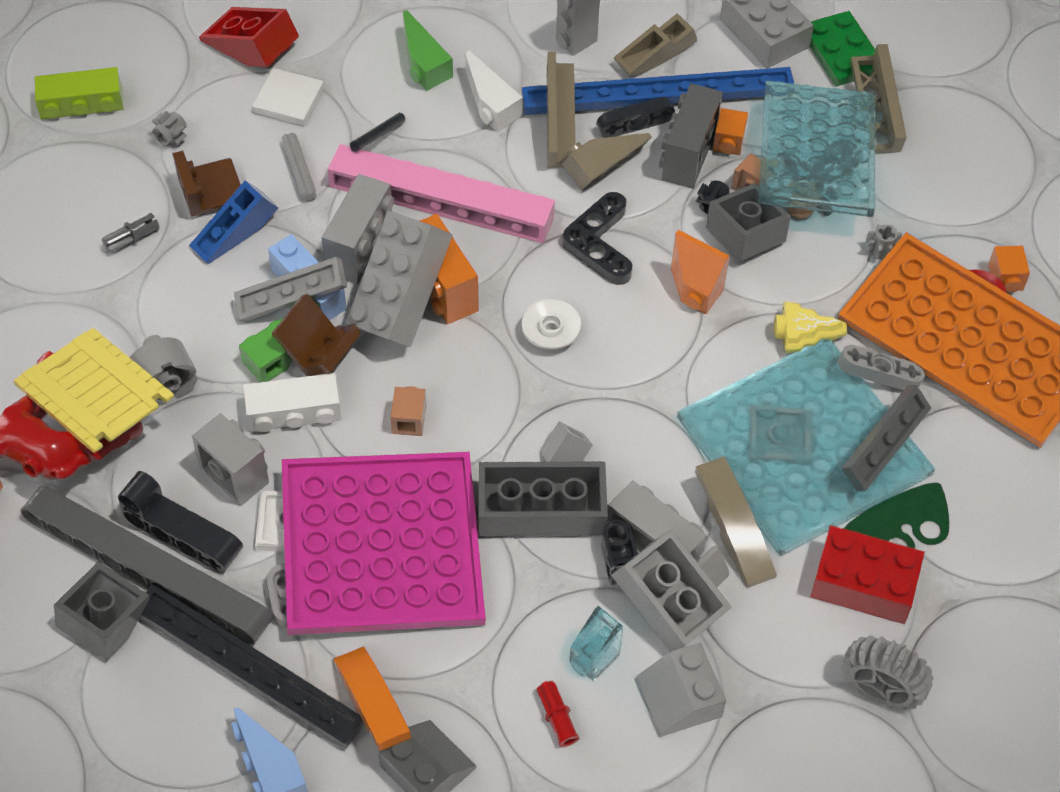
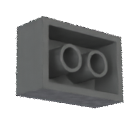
[659,83,723,189]

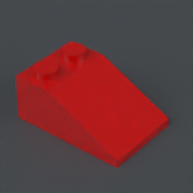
[199,7,299,68]

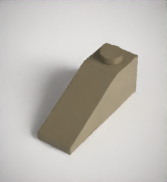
[562,133,652,190]

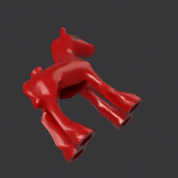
[0,351,143,480]

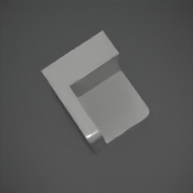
[540,421,593,462]

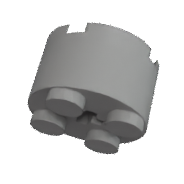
[130,335,198,405]

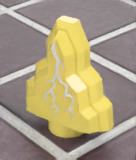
[774,301,847,353]

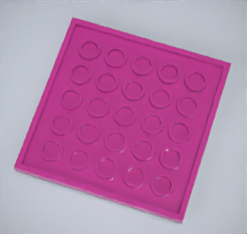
[281,452,486,635]

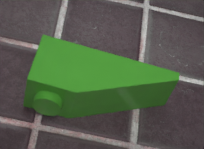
[403,10,453,91]

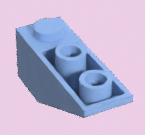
[231,707,308,792]

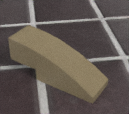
[613,13,697,76]

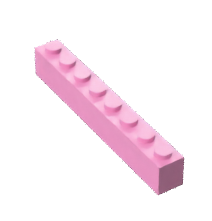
[328,144,555,244]

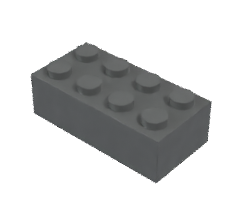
[479,461,608,536]

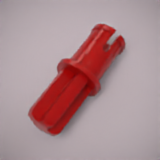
[537,681,580,747]

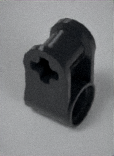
[601,520,638,585]

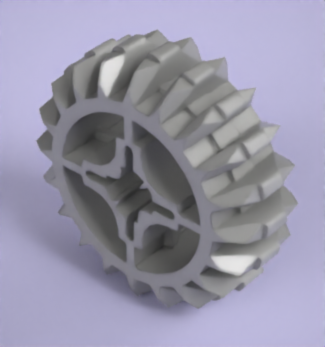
[842,635,934,710]

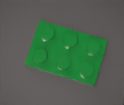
[810,11,875,87]

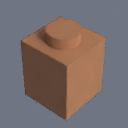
[390,386,426,436]

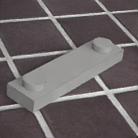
[234,257,347,322]

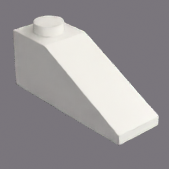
[465,50,523,132]

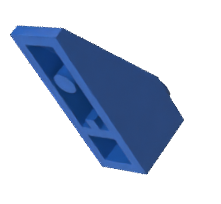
[189,180,279,264]

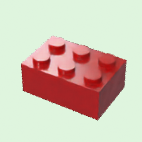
[810,525,925,624]

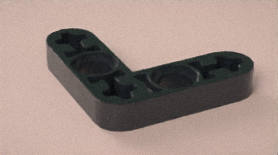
[563,192,633,285]

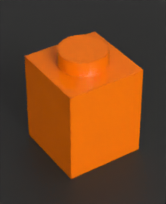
[713,108,748,155]
[988,245,1030,292]

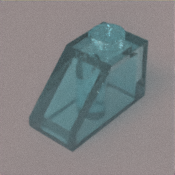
[569,605,624,682]

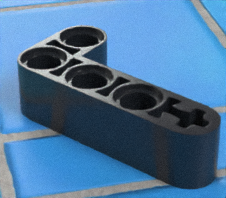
[118,471,243,573]

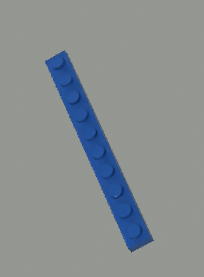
[521,67,795,115]

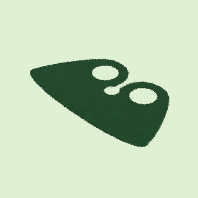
[843,482,950,549]

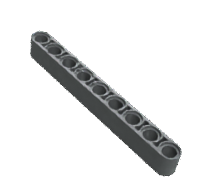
[20,485,274,645]

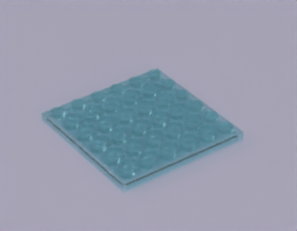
[677,339,935,557]

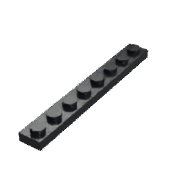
[140,584,365,750]

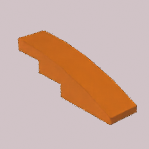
[333,646,411,751]

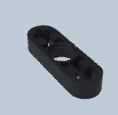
[596,97,675,138]

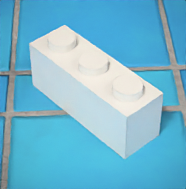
[243,373,341,432]

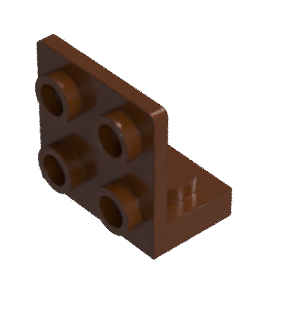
[172,150,241,217]
[272,294,362,376]

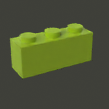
[34,67,124,119]

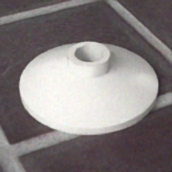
[522,299,581,350]

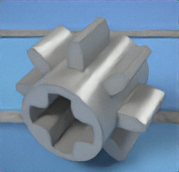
[152,111,187,146]
[866,224,902,259]

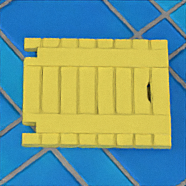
[13,328,174,453]

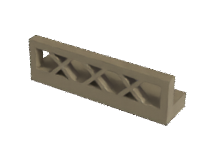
[850,44,907,154]
[546,52,576,167]

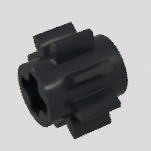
[696,180,730,215]

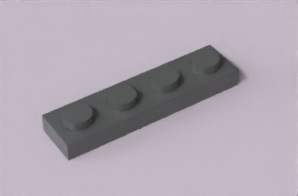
[842,385,931,491]

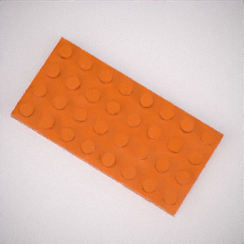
[838,232,1060,448]

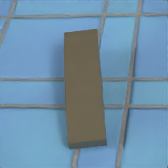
[695,456,777,588]

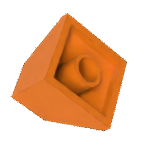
[671,230,730,314]

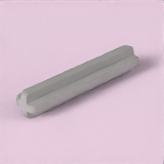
[282,132,317,202]

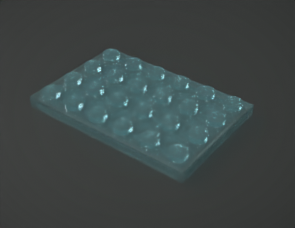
[758,81,875,217]

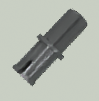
[102,213,160,252]

